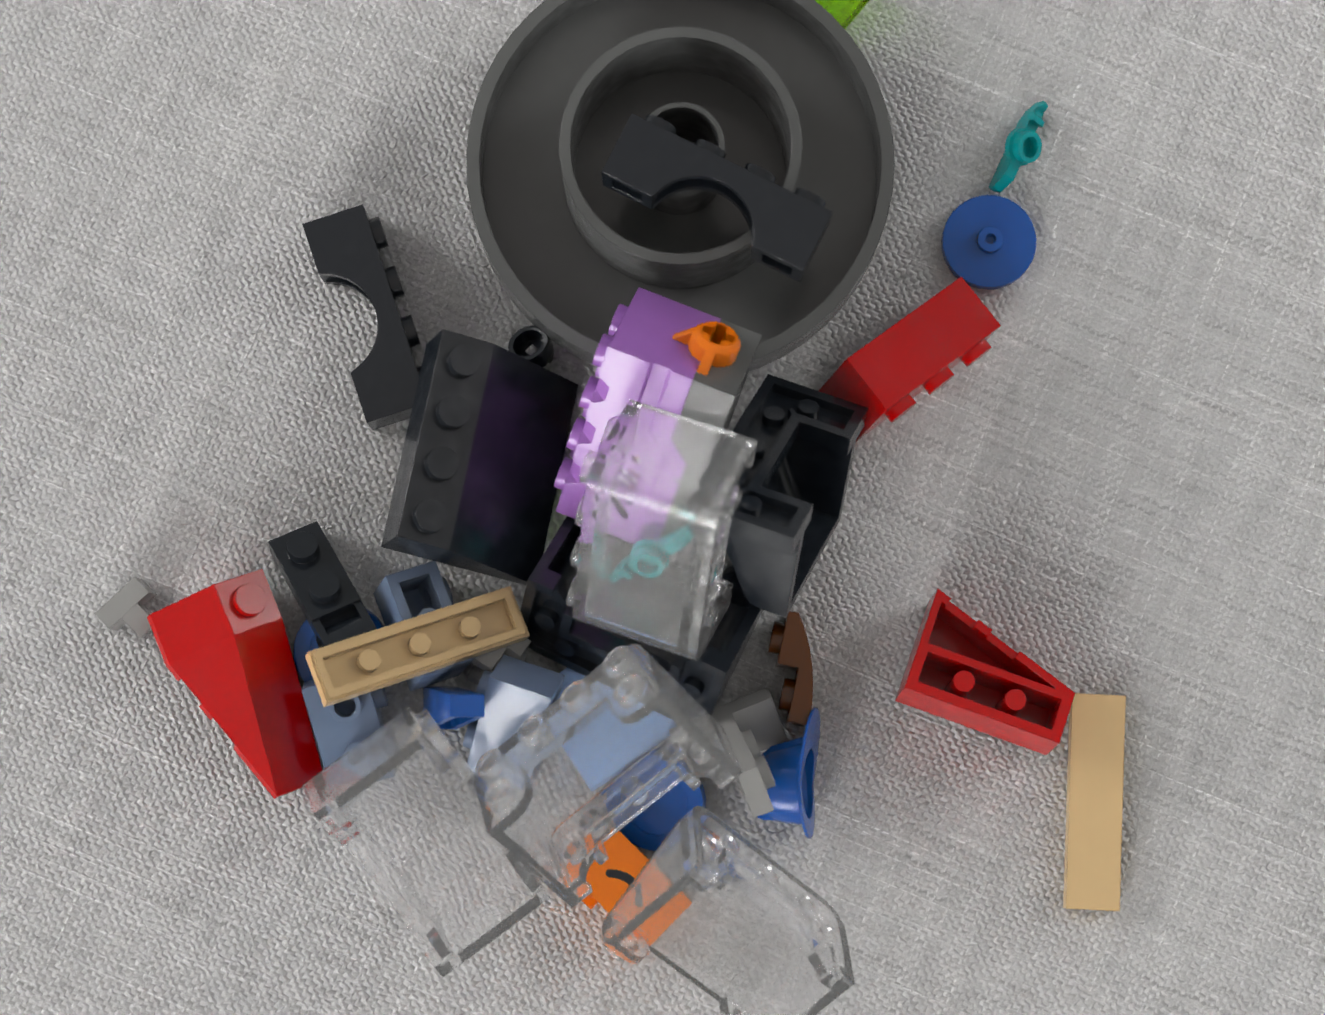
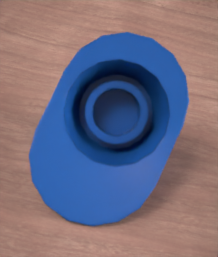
[758,707,820,839]

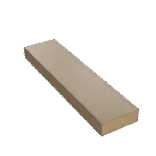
[305,586,530,707]
[1063,693,1126,911]

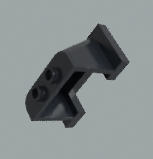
[686,374,868,618]

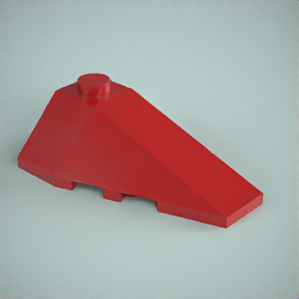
[147,569,325,799]

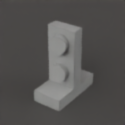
[668,687,787,818]

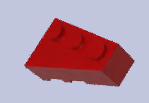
[818,276,1001,442]
[895,589,1075,755]

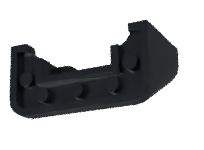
[520,516,763,725]

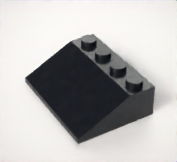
[381,329,578,585]

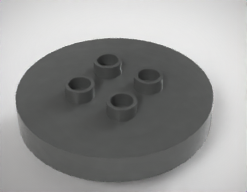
[466,0,895,371]

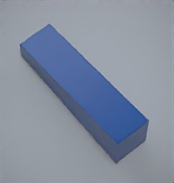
[423,686,485,730]

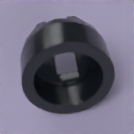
[508,326,554,367]

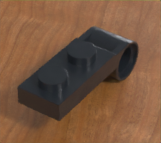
[268,521,376,648]

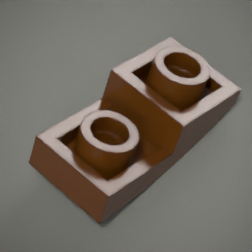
[768,611,813,727]

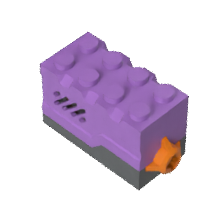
[554,287,762,559]

